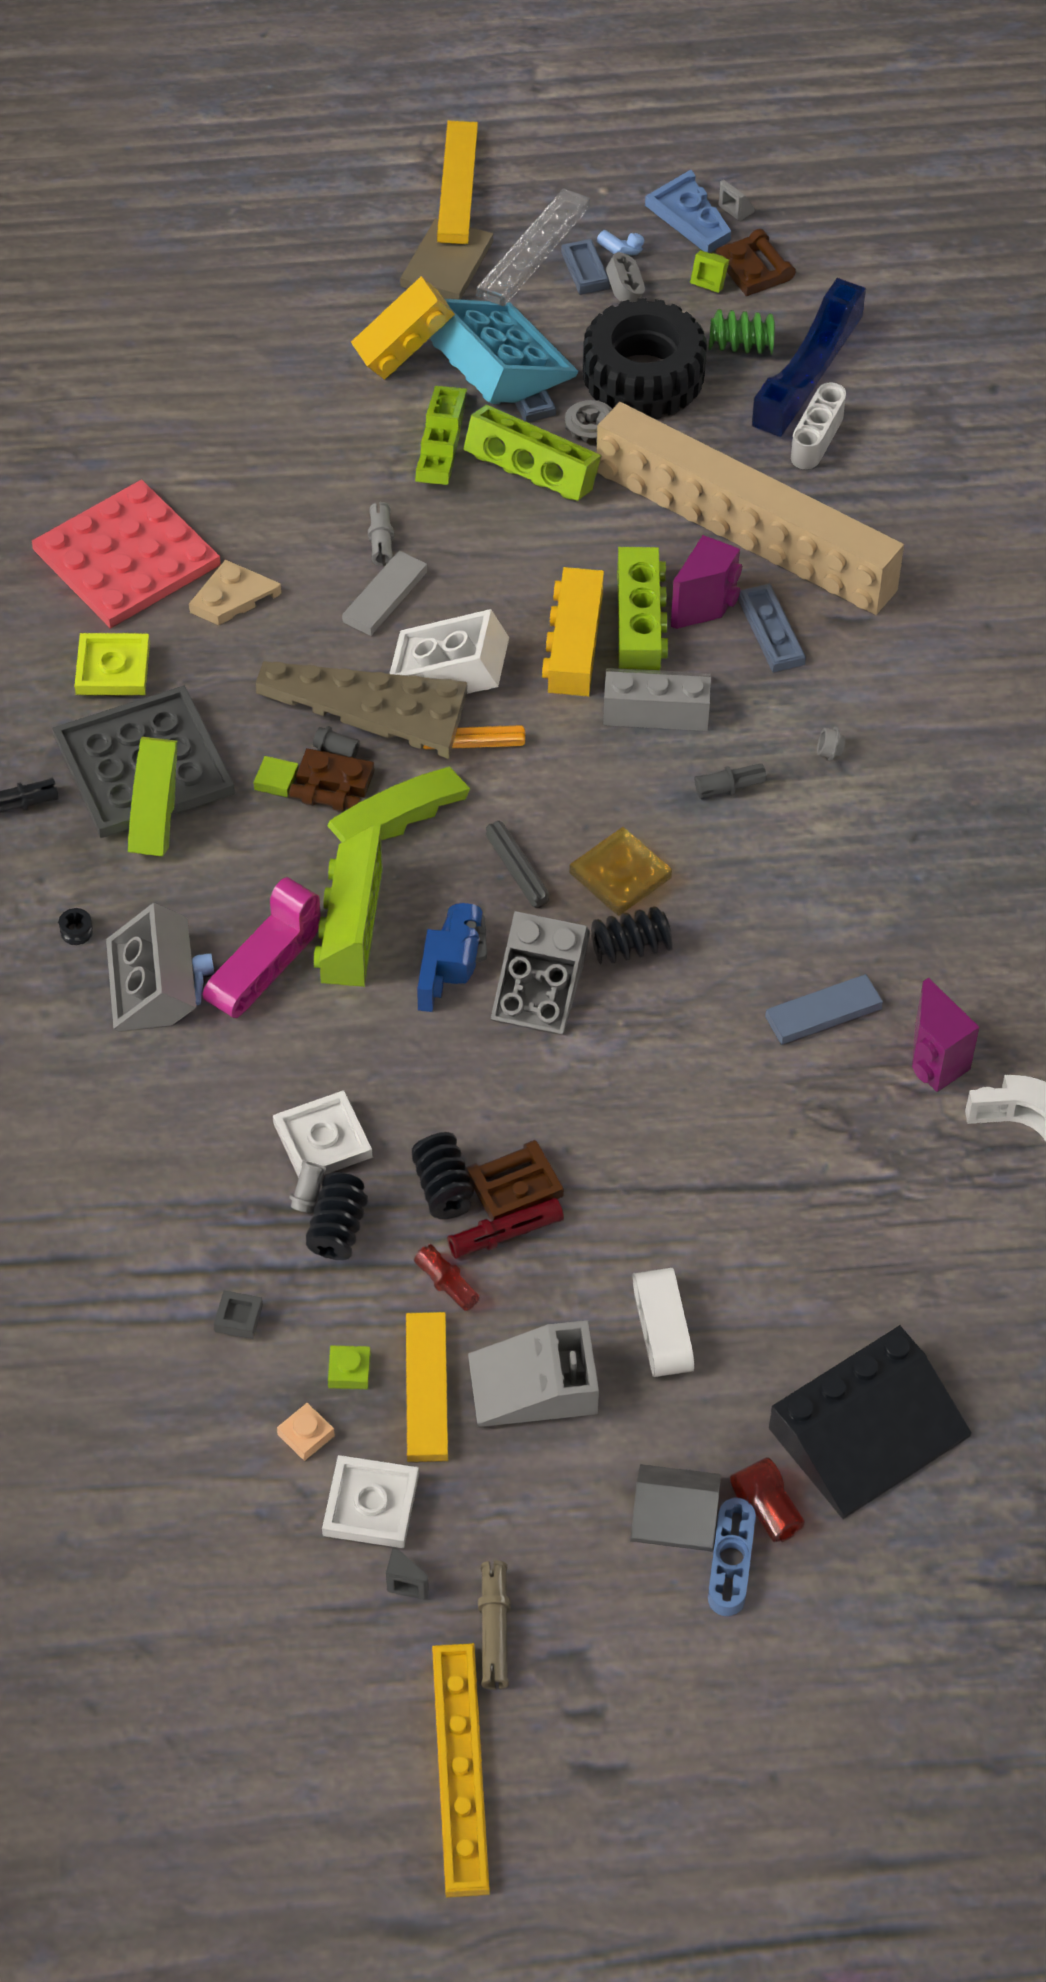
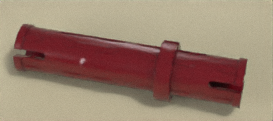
[447,1197,564,1259]

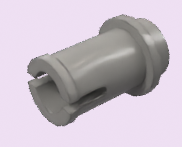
[289,1161,327,1213]

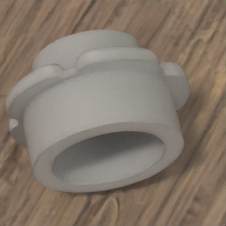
[817,726,845,761]

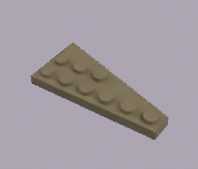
[256,661,468,759]

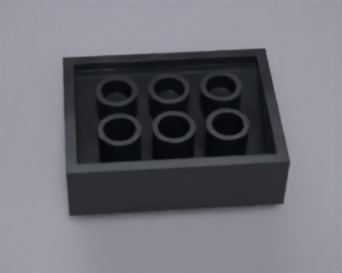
[769,1325,972,1519]

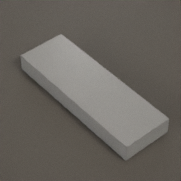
[342,550,427,636]

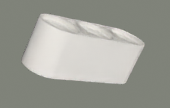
[791,382,846,470]
[633,1268,694,1377]

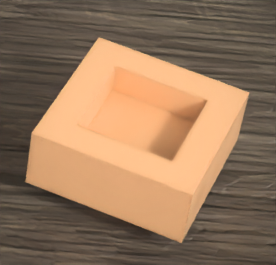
[277,1403,335,1461]

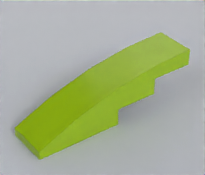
[415,386,467,485]
[327,766,470,842]

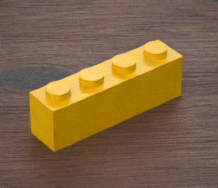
[542,567,604,697]

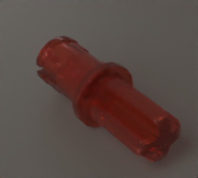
[414,1244,480,1311]

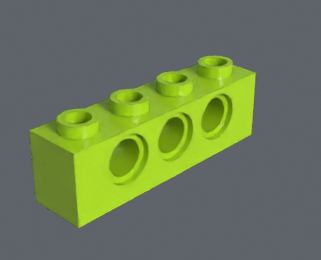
[463,404,601,501]
[617,547,668,671]

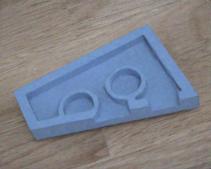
[645,170,731,253]

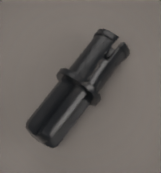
[0,777,58,813]

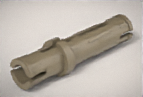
[478,1560,511,1690]

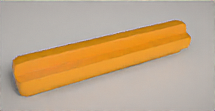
[423,725,525,750]

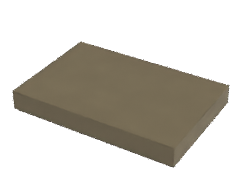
[400,218,493,300]

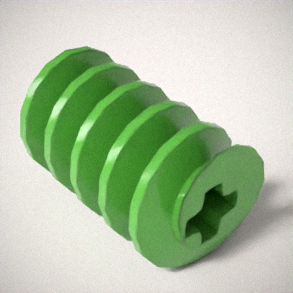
[708,309,775,355]

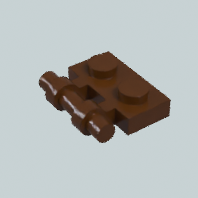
[289,748,375,812]

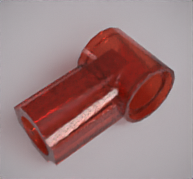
[730,1457,805,1543]

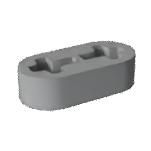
[606,252,645,302]

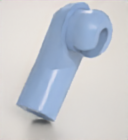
[597,230,644,256]

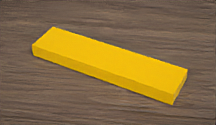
[406,1312,448,1462]

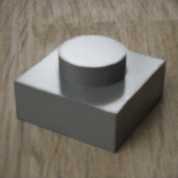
[214,1290,263,1339]

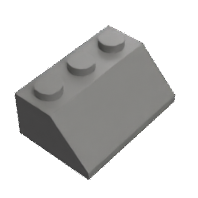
[603,668,711,731]
[106,903,196,1031]

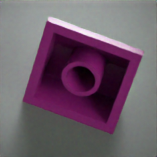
[671,535,743,629]
[912,978,979,1092]

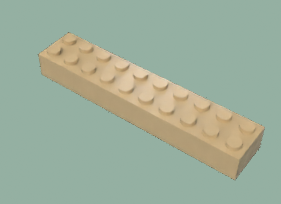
[596,402,904,615]

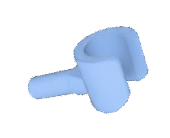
[192,953,214,1005]

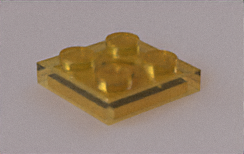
[569,827,672,916]

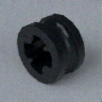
[58,908,93,945]

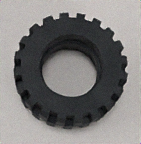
[583,298,707,419]

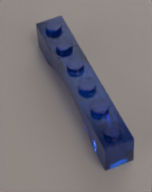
[752,278,866,437]

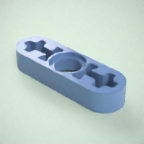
[708,1498,756,1616]

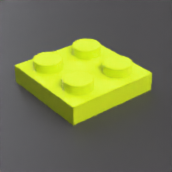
[74,633,150,695]

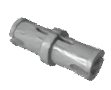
[368,502,394,566]

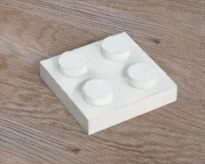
[273,1090,373,1178]
[322,1455,419,1548]

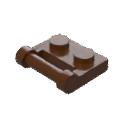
[716,229,796,297]
[464,1140,564,1221]

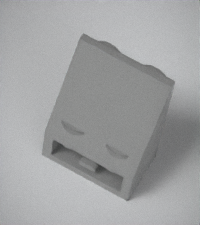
[491,911,590,1035]
[468,1320,599,1427]

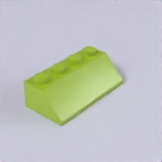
[314,825,383,987]

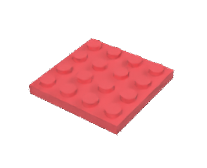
[32,479,221,629]

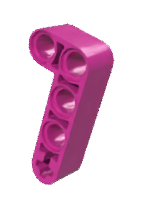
[203,877,321,1018]

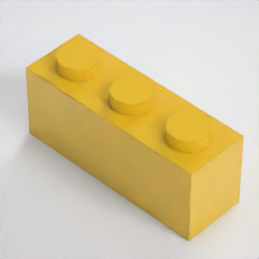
[351,276,455,380]

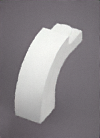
[965,1075,1046,1141]

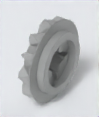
[565,400,612,442]

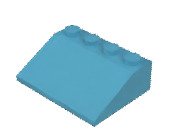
[429,299,578,404]

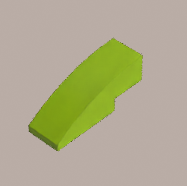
[128,737,178,856]

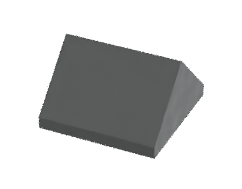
[631,1464,721,1552]

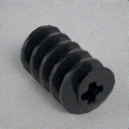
[591,906,672,964]
[412,1132,474,1219]
[306,1172,368,1260]

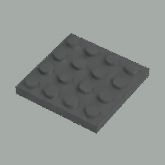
[52,685,235,838]

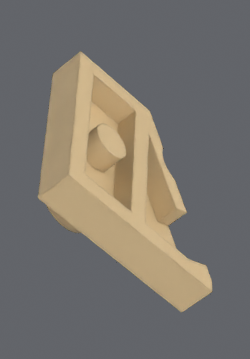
[189,560,281,625]

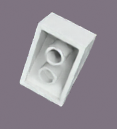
[390,609,509,694]

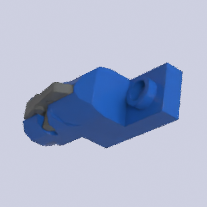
[417,903,487,1012]

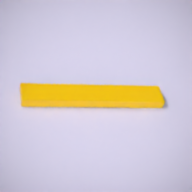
[437,120,478,244]
[432,1643,490,1898]

